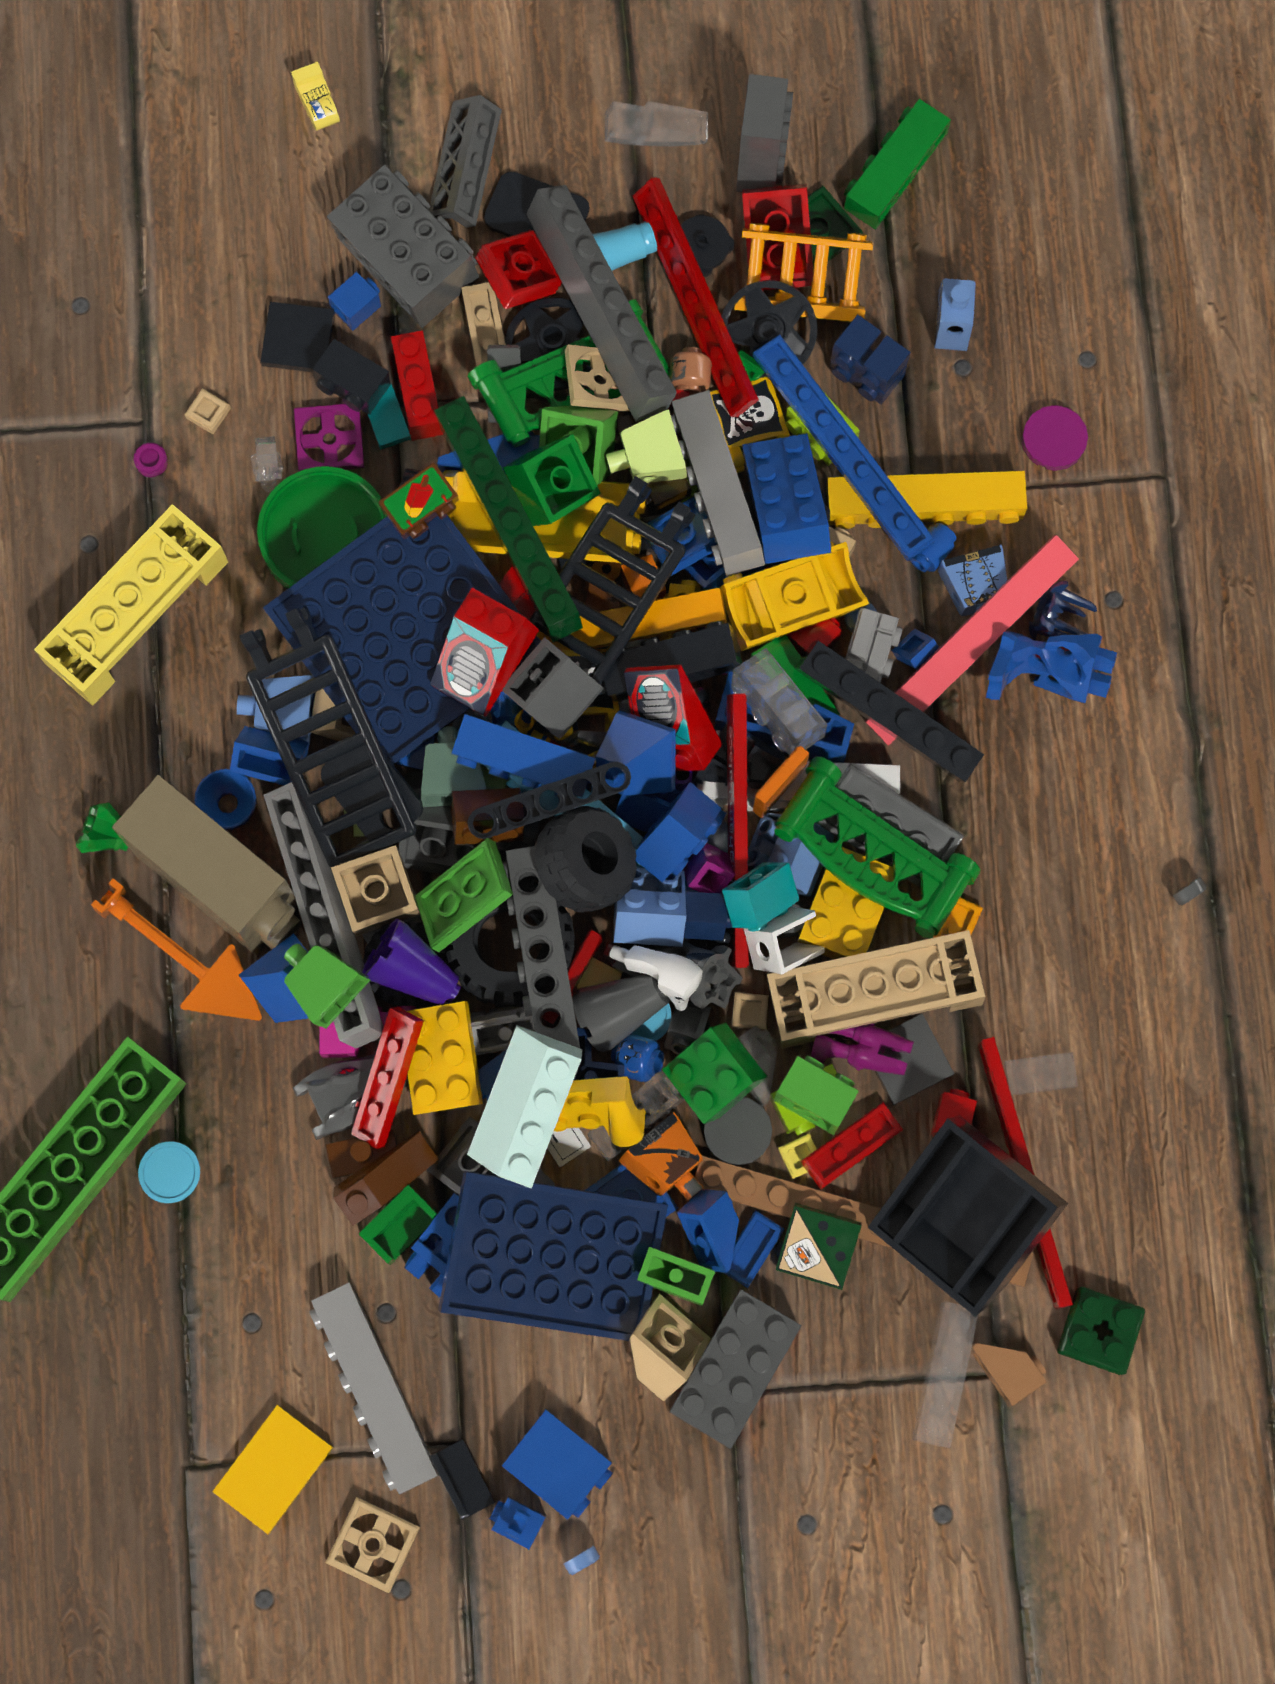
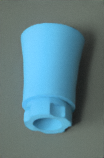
[592,222,657,271]

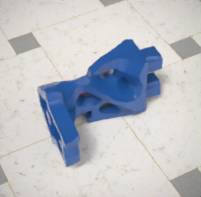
[986,630,1117,703]

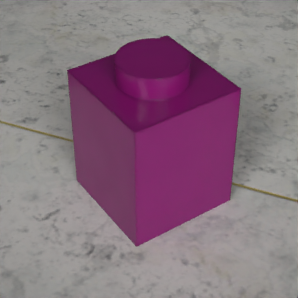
[683,843,735,894]

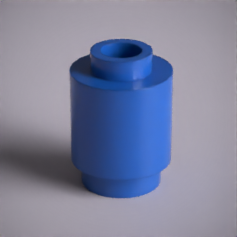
[911,523,957,572]

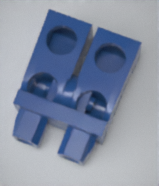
[404,1193,459,1297]

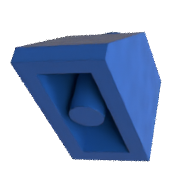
[677,1189,739,1273]

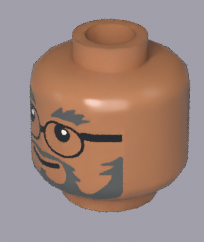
[669,347,712,396]

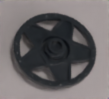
[722,280,817,378]
[505,298,591,391]

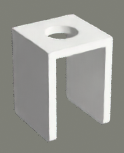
[744,907,825,975]

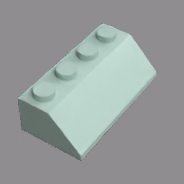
[467,1025,582,1188]

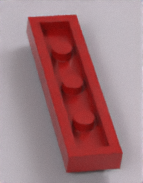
[351,1007,424,1149]

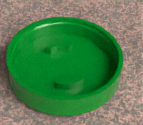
[257,466,387,589]

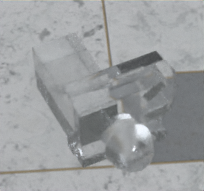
[250,436,283,492]

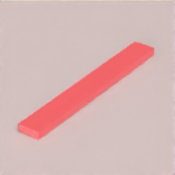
[864,535,1079,746]

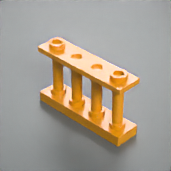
[734,223,873,322]

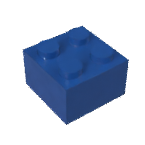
[635,782,722,882]

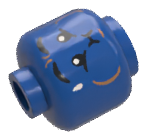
[611,1034,664,1082]

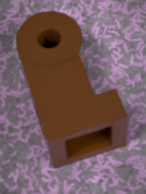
[586,561,621,612]

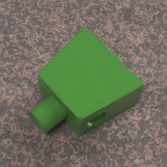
[284,943,370,1029]

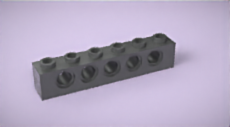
[502,846,580,1048]

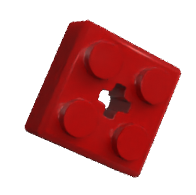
[475,230,562,309]

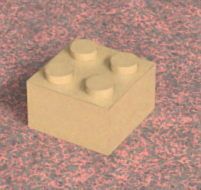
[331,845,420,936]

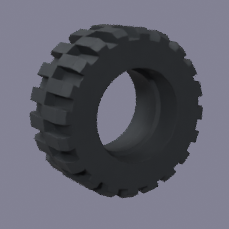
[446,877,575,1007]

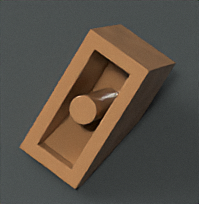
[968,1343,1047,1407]

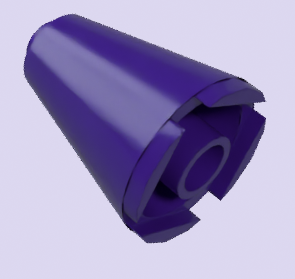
[361,918,461,1005]

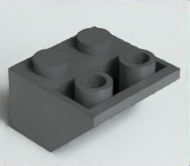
[502,637,604,740]

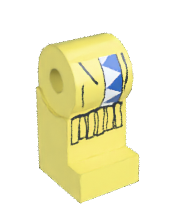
[291,62,340,131]

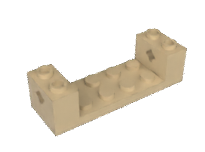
[767,930,985,1049]

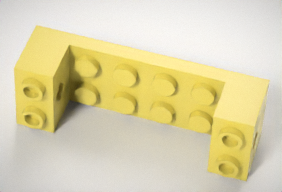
[34,504,228,706]

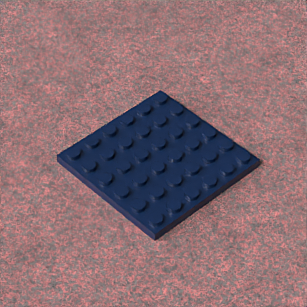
[263,516,541,765]

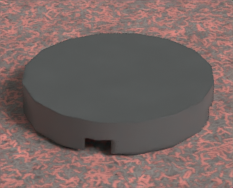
[704,1098,772,1166]

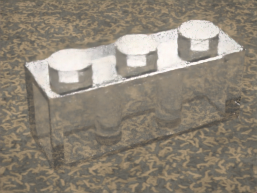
[731,648,828,756]

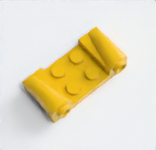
[720,541,869,651]
[554,1076,646,1147]

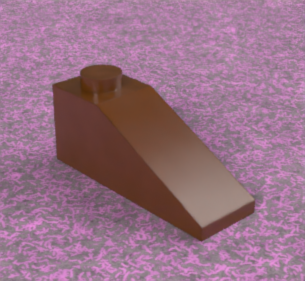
[333,1130,439,1226]

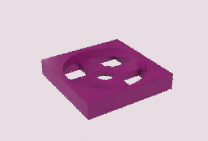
[294,404,365,471]

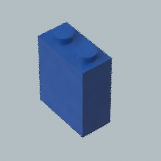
[502,1410,613,1520]

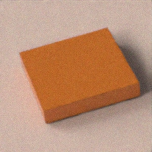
[753,745,810,819]

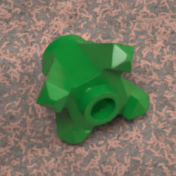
[76,802,128,853]

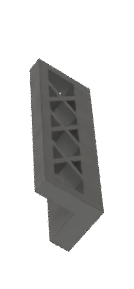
[429,95,502,228]

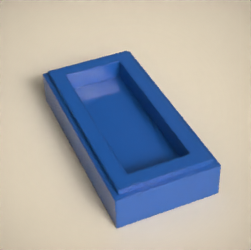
[722,1211,784,1289]

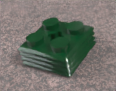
[1057,1287,1145,1375]

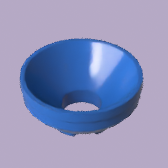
[194,769,257,831]

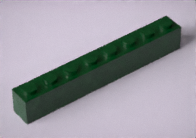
[434,396,583,642]

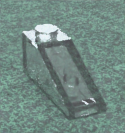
[587,1071,685,1161]

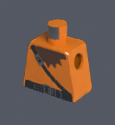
[619,1112,703,1201]

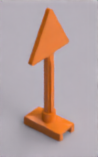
[91,878,262,1021]

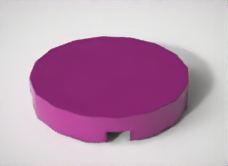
[1022,405,1088,471]

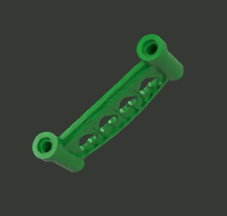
[467,299,670,448]
[774,757,981,939]

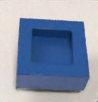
[891,629,939,669]

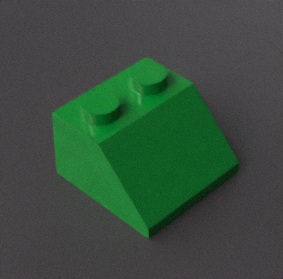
[503,434,601,526]

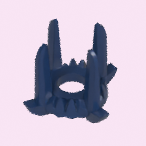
[1029,581,1097,640]

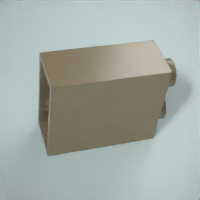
[112,775,302,956]

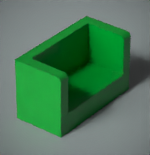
[359,1185,437,1265]

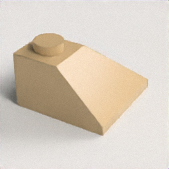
[630,1294,711,1401]

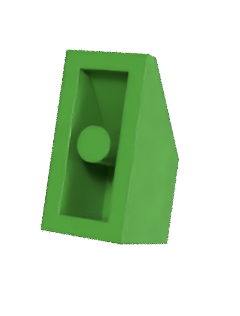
[637,1247,715,1306]

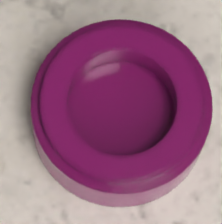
[134,443,168,477]

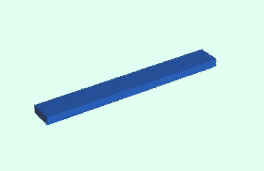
[753,335,935,561]

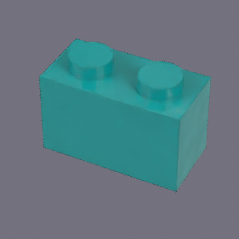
[722,862,799,932]

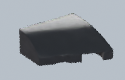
[693,722,785,789]

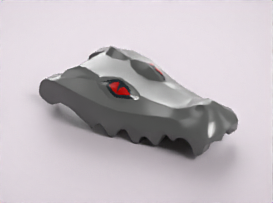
[292,1054,409,1140]

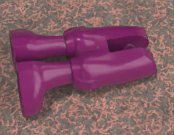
[811,1023,914,1075]

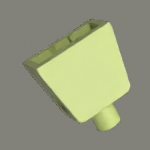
[605,409,687,483]

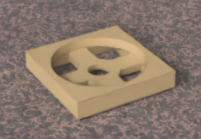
[565,344,630,412]
[325,1497,420,1593]

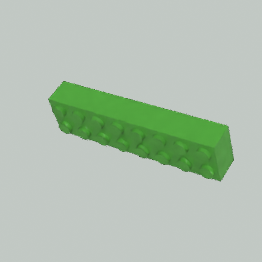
[0,1037,187,1302]

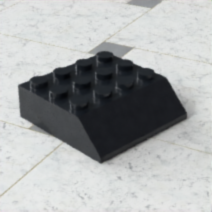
[868,1115,1068,1317]

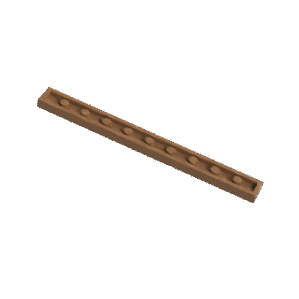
[695,1156,1033,1288]

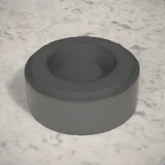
[1172,877,1207,906]

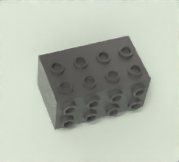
[326,164,479,328]

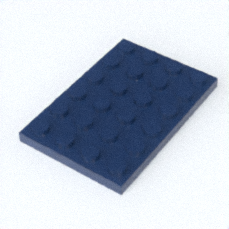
[438,1171,668,1341]

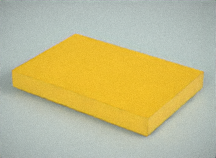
[212,1405,334,1534]

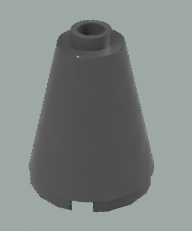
[572,974,670,1053]

